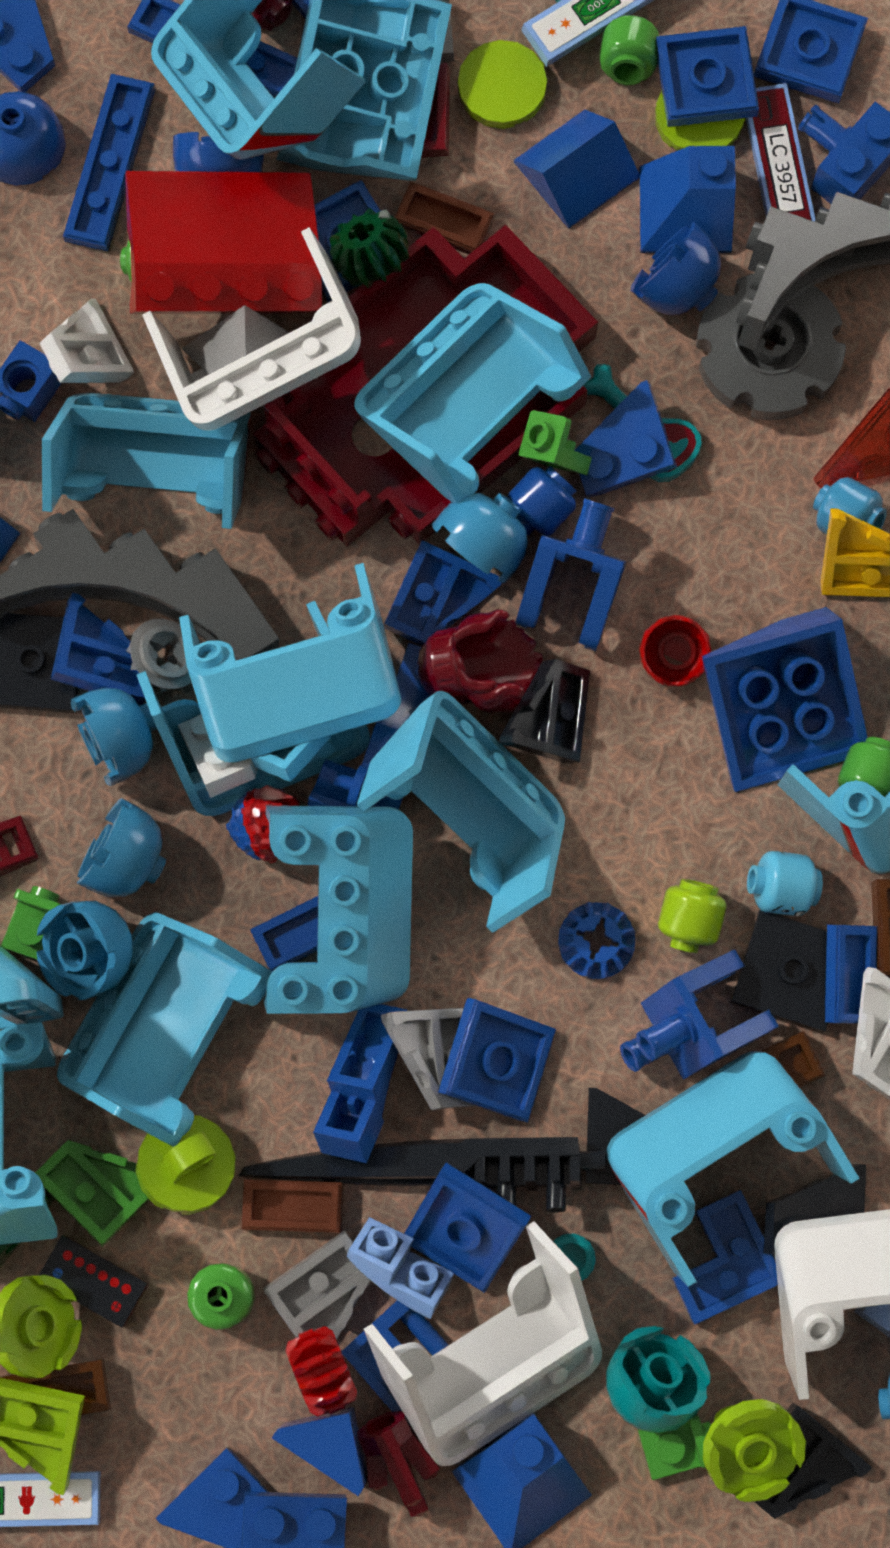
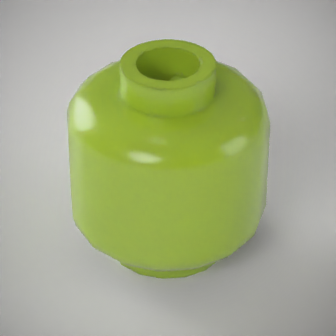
[658,879,727,953]

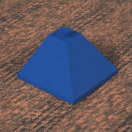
[702,607,868,792]

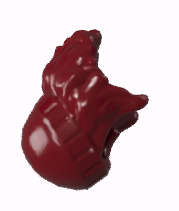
[417,609,543,713]

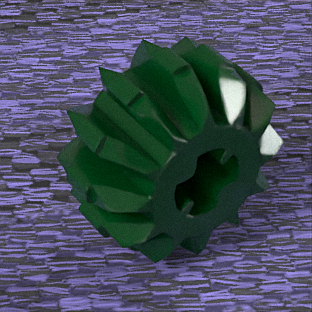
[329,208,410,288]

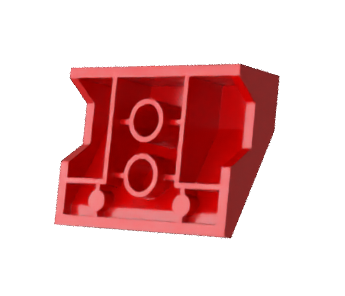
[125,171,322,314]

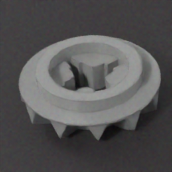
[126,619,191,693]

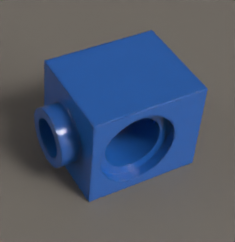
[0,340,62,422]

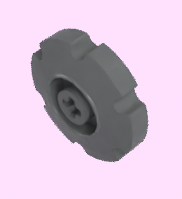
[696,274,846,420]

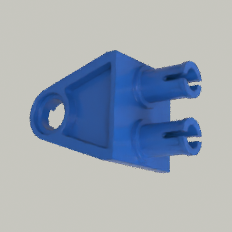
[516,498,627,652]
[620,950,779,1080]

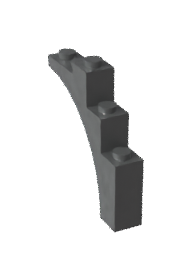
[735,192,890,351]
[0,509,279,660]

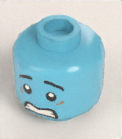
[747,851,823,916]

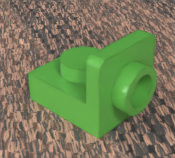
[518,410,592,475]
[1,886,61,961]
[637,1414,711,1480]

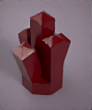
[357,1411,440,1517]

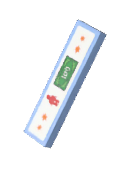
[521,0,654,67]
[0,1471,101,1527]

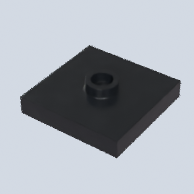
[0,613,78,713]
[730,910,828,1033]

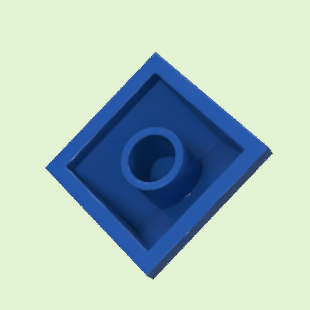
[514,109,640,229]
[272,1407,367,1496]

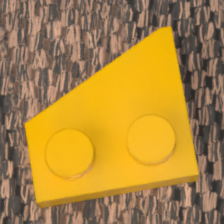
[821,508,890,597]

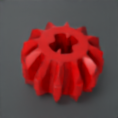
[286,1326,357,1417]

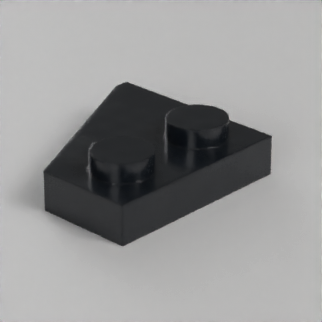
[499,659,590,763]
[764,1164,866,1254]
[753,1403,872,1519]

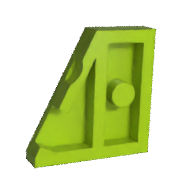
[0,1378,85,1495]

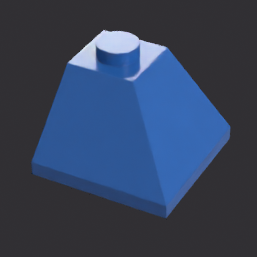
[639,146,736,253]
[451,1412,592,1548]

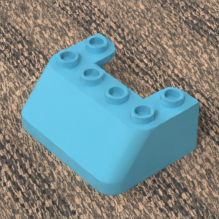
[263,806,413,1014]

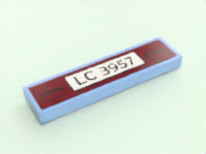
[745,83,816,222]

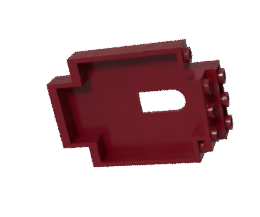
[253,224,598,547]

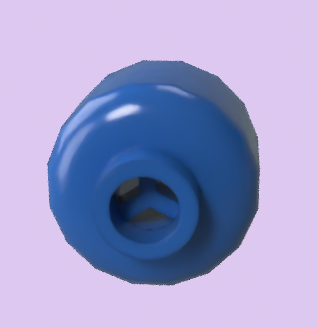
[508,466,577,536]

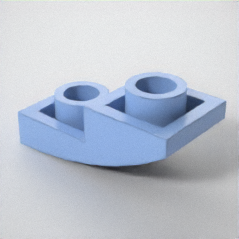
[347,1217,454,1319]

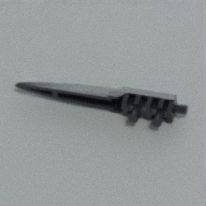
[238,1137,606,1213]

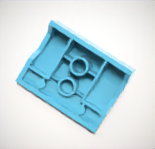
[276,0,452,181]

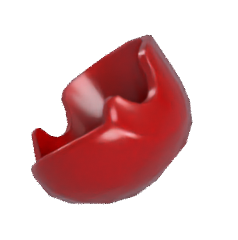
[639,615,712,686]

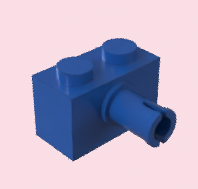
[798,101,890,204]

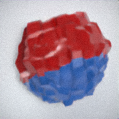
[226,785,300,864]

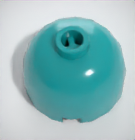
[606,1326,710,1433]

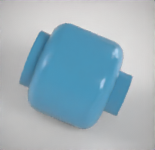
[813,477,887,535]

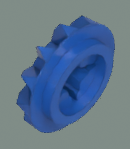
[558,902,635,979]

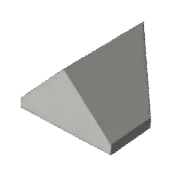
[182,305,289,375]

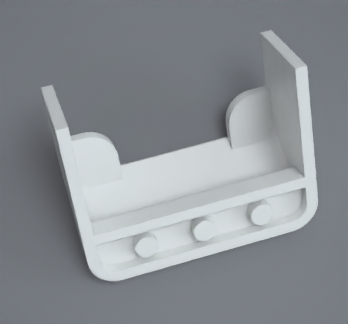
[142,227,361,431]
[774,1209,890,1400]
[364,1221,602,1466]

